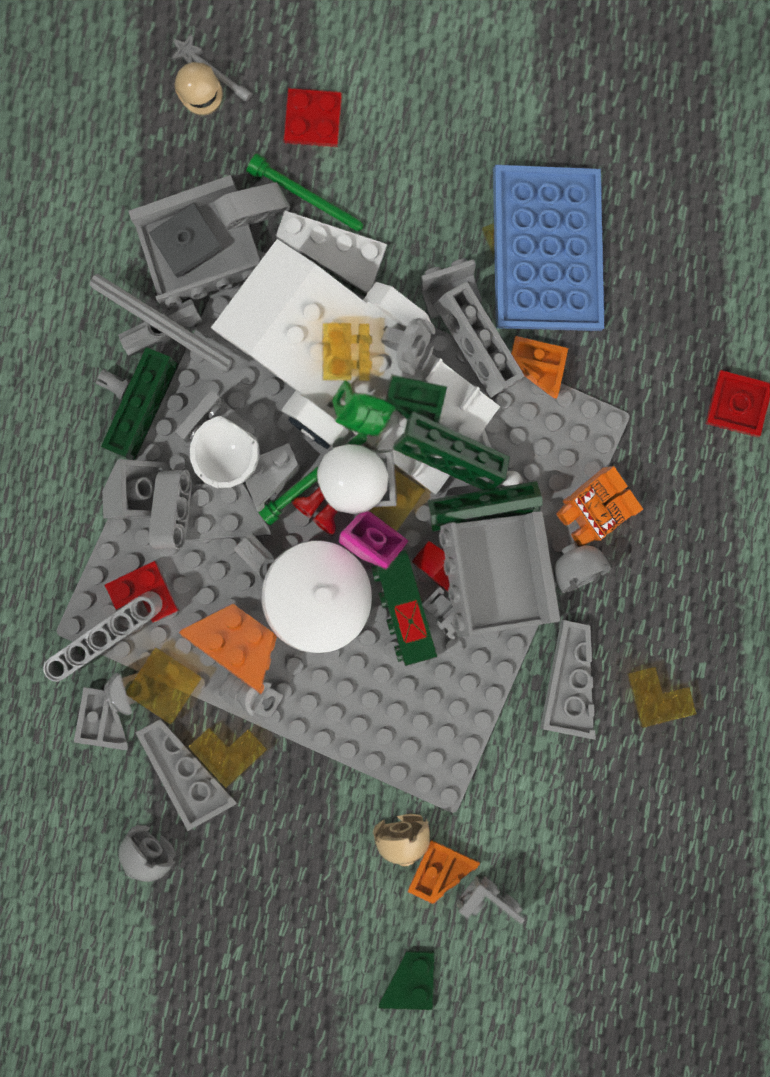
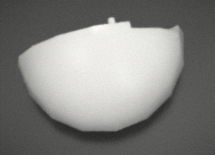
[190,416,260,488]
[317,444,389,514]

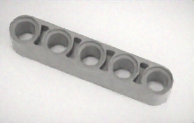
[43,592,162,682]

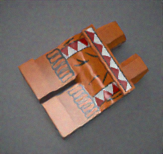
[556,466,643,546]

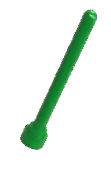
[246,153,363,231]
[258,433,368,525]

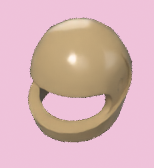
[175,62,222,115]

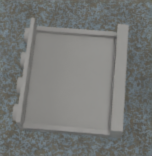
[128,175,261,308]
[439,511,560,638]

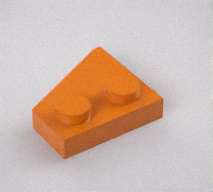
[511,336,568,399]
[408,839,480,904]

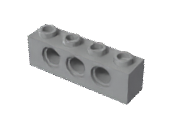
[434,282,524,398]

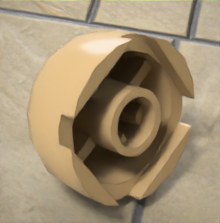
[373,814,430,866]

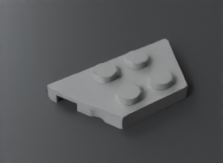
[186,483,271,541]

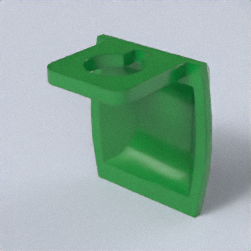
[332,380,395,436]

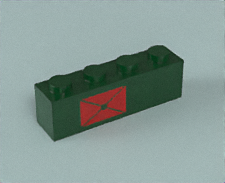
[371,550,438,666]

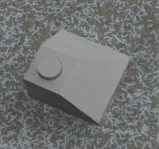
[102,459,166,519]

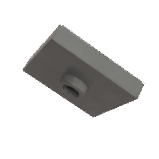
[149,203,223,278]

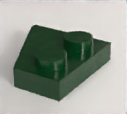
[385,374,447,423]

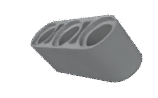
[214,182,290,230]
[149,470,192,549]

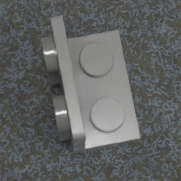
[420,258,482,319]
[175,390,255,445]
[456,876,525,924]

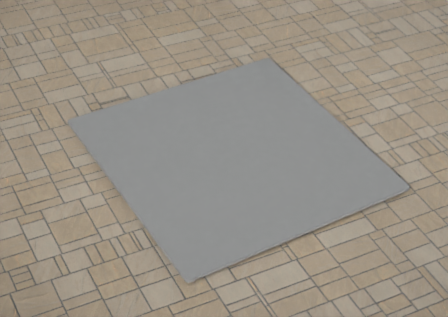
[57,250,629,813]

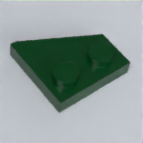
[379,950,434,1010]

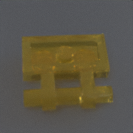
[322,323,373,381]

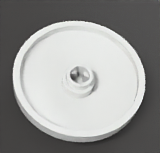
[262,541,372,653]

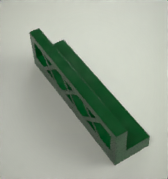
[101,347,178,460]
[393,412,510,490]
[428,481,543,532]

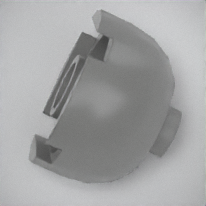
[554,543,611,594]
[118,825,176,882]

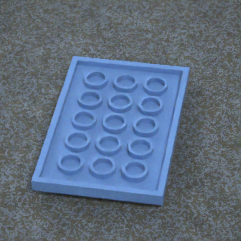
[493,165,604,331]

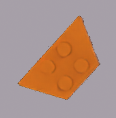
[179,604,277,695]

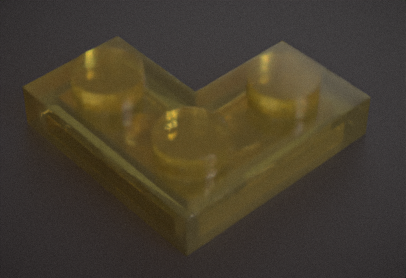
[627,667,696,728]
[189,728,267,788]

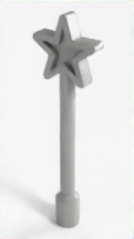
[173,35,252,102]

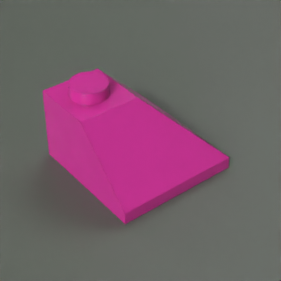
[339,511,409,569]

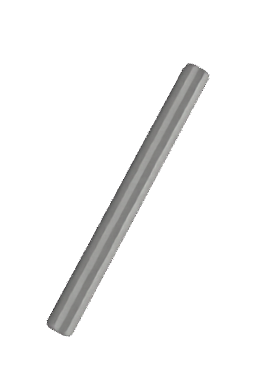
[89,274,233,371]

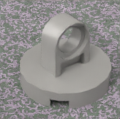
[380,318,435,375]

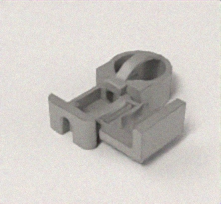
[422,586,456,639]

